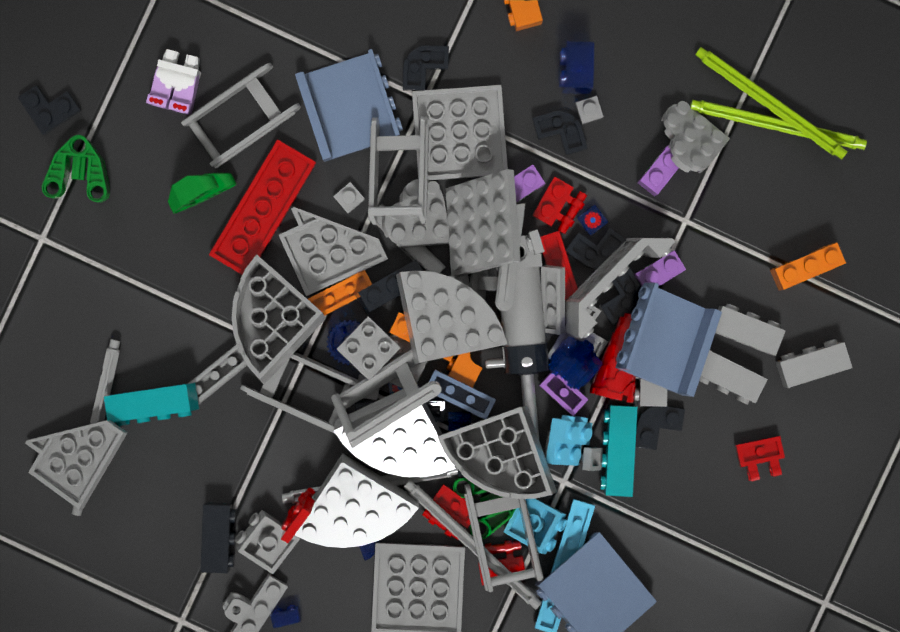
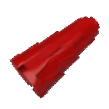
[589,313,636,403]

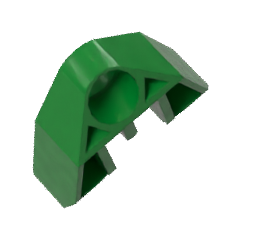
[42,135,110,203]
[168,173,237,214]
[453,477,516,539]

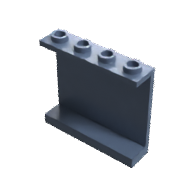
[295,49,403,162]
[615,283,722,397]
[535,532,657,632]

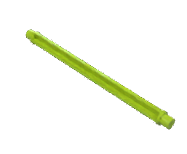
[695,47,848,160]
[690,100,867,150]

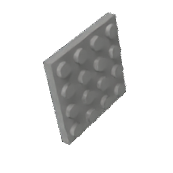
[412,85,508,181]
[445,169,521,277]
[371,542,465,632]

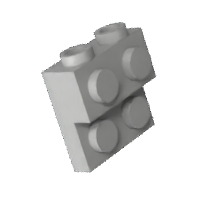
[235,510,300,574]

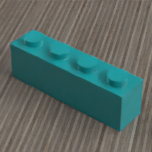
[104,383,199,426]
[600,404,637,497]

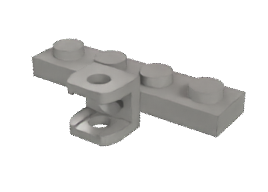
[222,573,288,632]

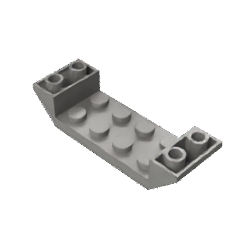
[565,238,676,339]

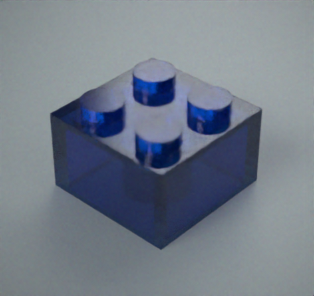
[559,42,595,94]

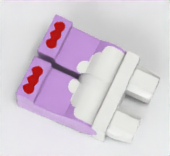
[146,49,201,115]

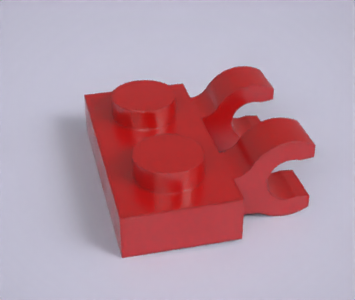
[735,436,785,481]

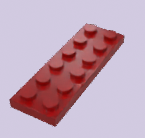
[209,139,316,275]

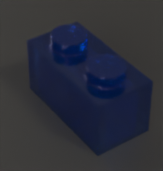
[270,605,302,628]

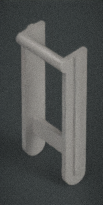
[181,63,301,168]
[368,116,429,225]
[469,204,525,311]
[331,349,442,448]
[240,352,358,433]
[464,484,543,592]

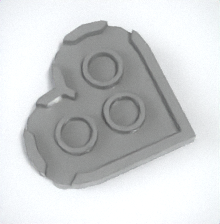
[661,101,730,173]
[382,179,450,248]

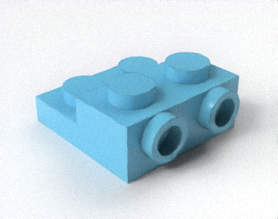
[546,415,593,466]
[504,499,567,554]

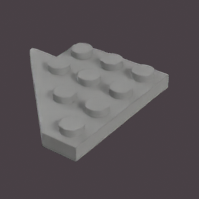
[279,207,388,296]
[25,420,128,509]

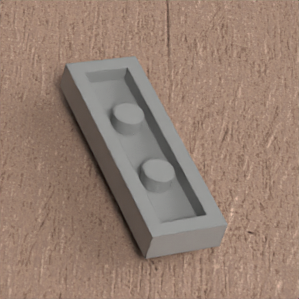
[541,265,565,335]

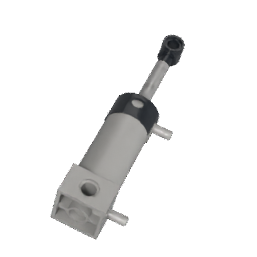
[485,234,549,453]

